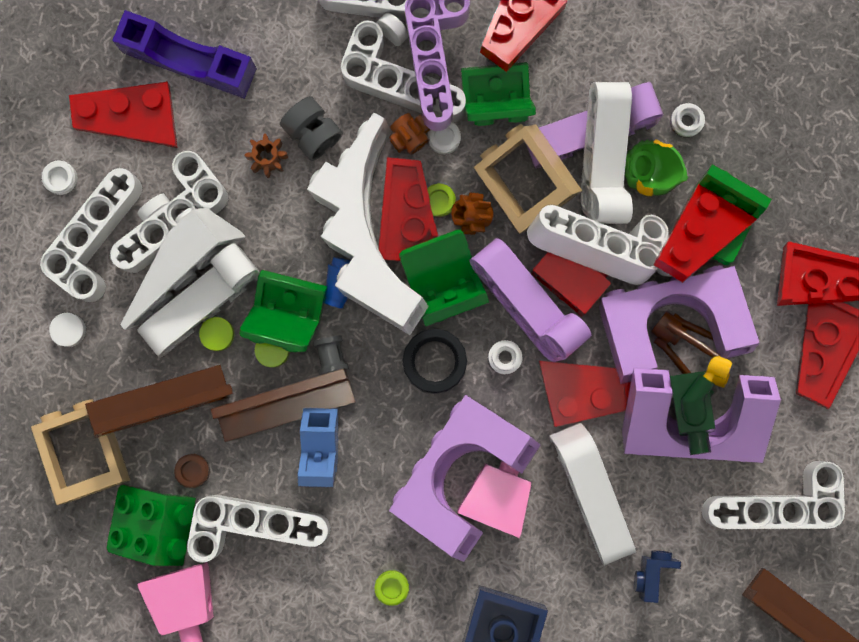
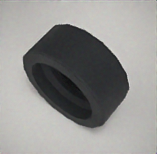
[402,328,467,394]

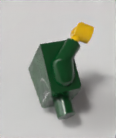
[670,356,732,455]

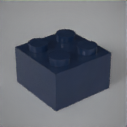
[462,585,548,642]

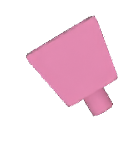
[457,461,531,538]
[137,562,214,642]

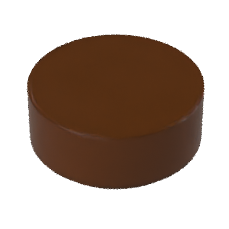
[174,454,210,488]

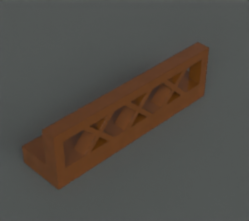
[85,365,233,438]
[210,368,356,442]
[742,568,859,642]

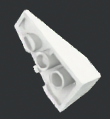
[120,208,245,330]

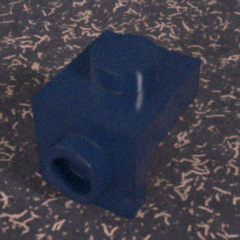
[634,550,681,603]

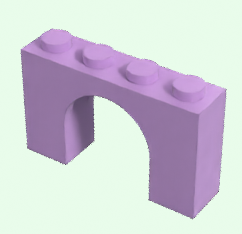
[599,265,760,384]
[622,368,781,463]
[389,395,540,562]

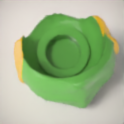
[625,139,688,196]

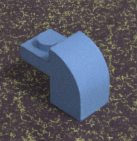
[298,408,338,487]

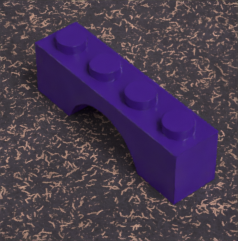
[112,10,257,99]

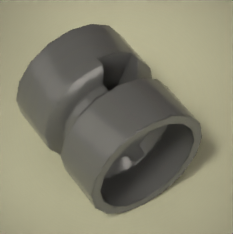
[280,96,343,161]

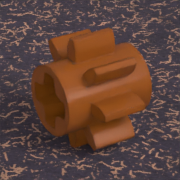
[389,113,430,155]
[245,134,289,178]
[451,192,494,235]

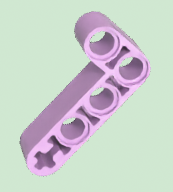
[405,0,470,131]
[526,82,663,168]
[470,238,592,362]

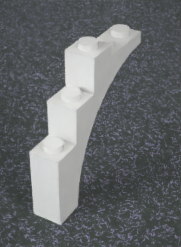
[307,113,429,335]

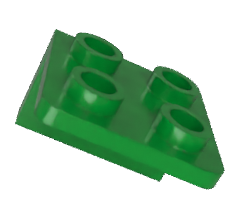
[461,62,536,126]
[676,164,772,266]
[399,230,489,327]
[239,270,327,352]
[107,485,196,566]

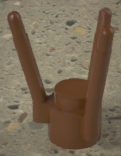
[651,311,721,374]

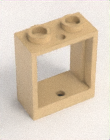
[474,124,582,234]
[31,399,130,505]

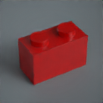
[530,252,611,317]

